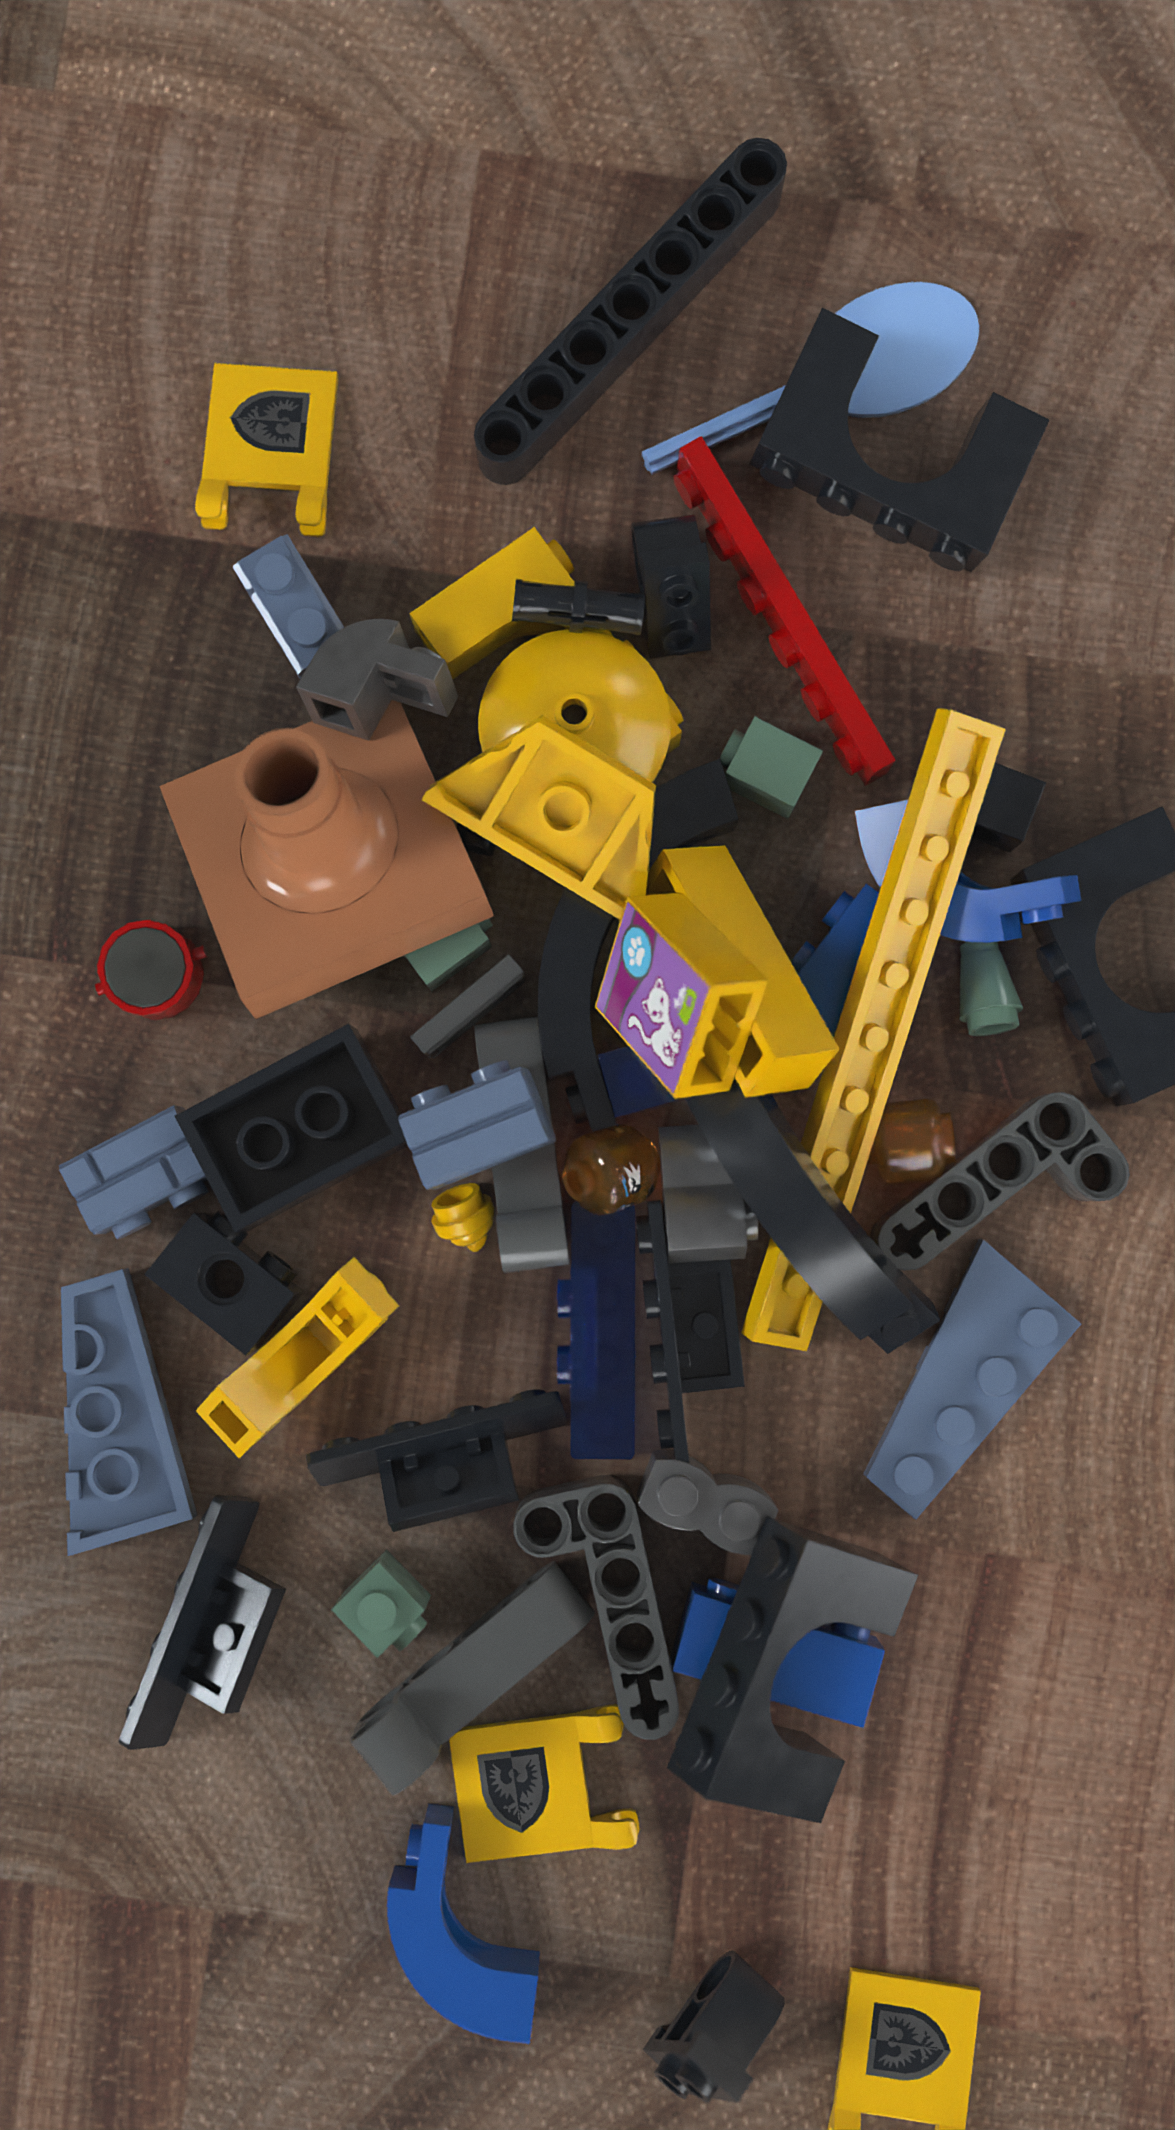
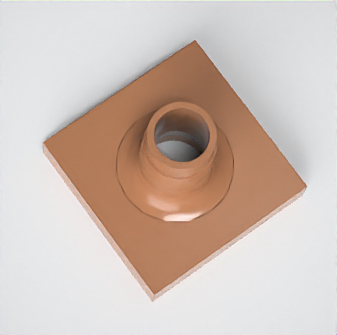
[159,700,494,1019]

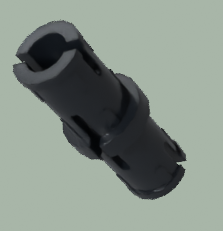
[512,579,645,635]

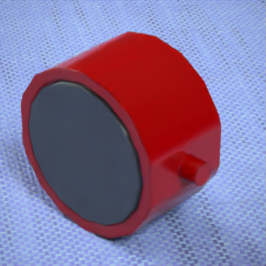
[95,920,207,1020]

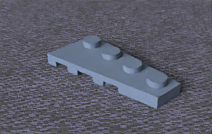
[863,1239,1081,1520]
[61,1268,197,1557]

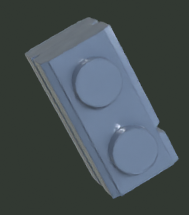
[233,534,344,679]
[398,1060,557,1190]
[59,1105,209,1240]

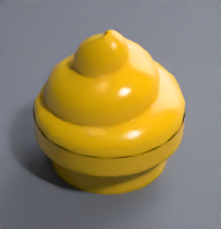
[431,1183,495,1252]

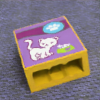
[595,893,768,1099]

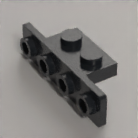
[635,1200,745,1463]
[306,1389,568,1532]
[119,1495,286,1750]

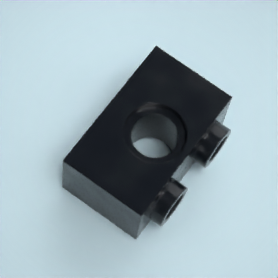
[144,1211,304,1356]

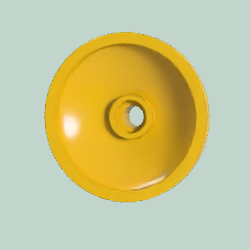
[478,629,671,783]

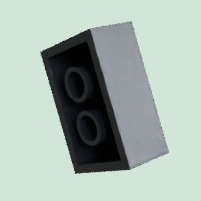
[174,1023,408,1232]

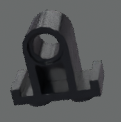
[631,514,711,659]
[643,1950,785,2103]

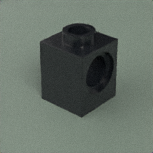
[971,762,1046,852]

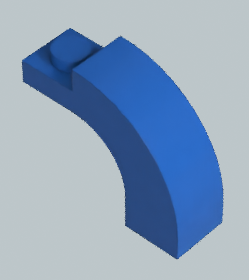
[855,799,1082,943]
[387,1803,540,2044]

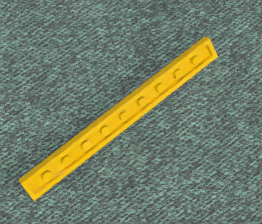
[741,708,1005,1351]

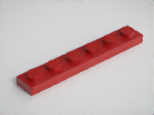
[674,436,896,786]

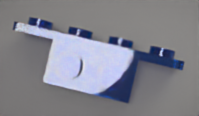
[557,1201,635,1460]

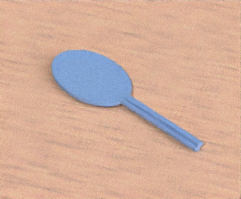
[641,282,979,475]

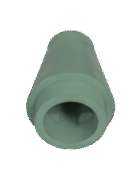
[959,942,1023,1036]

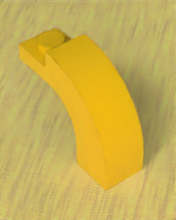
[196,1257,399,1458]

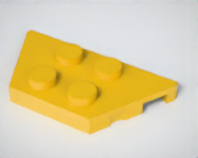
[421,715,656,920]

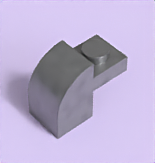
[296,619,458,741]

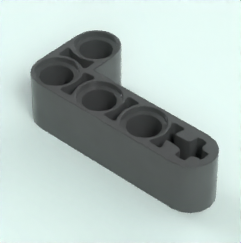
[474,1016,570,1274]
[869,1092,1130,1271]
[513,1475,679,1740]
[350,1561,596,1796]

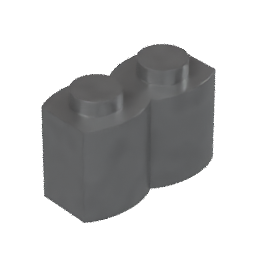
[658,1125,758,1264]
[637,1450,778,1555]

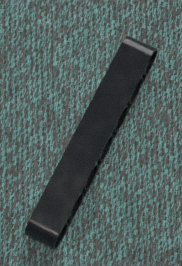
[474,137,787,485]

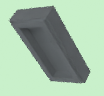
[410,954,525,1059]

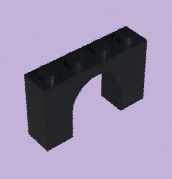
[749,307,1050,572]
[1010,806,1175,1106]
[667,1517,918,1823]

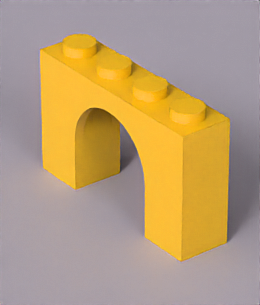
[409,527,684,754]

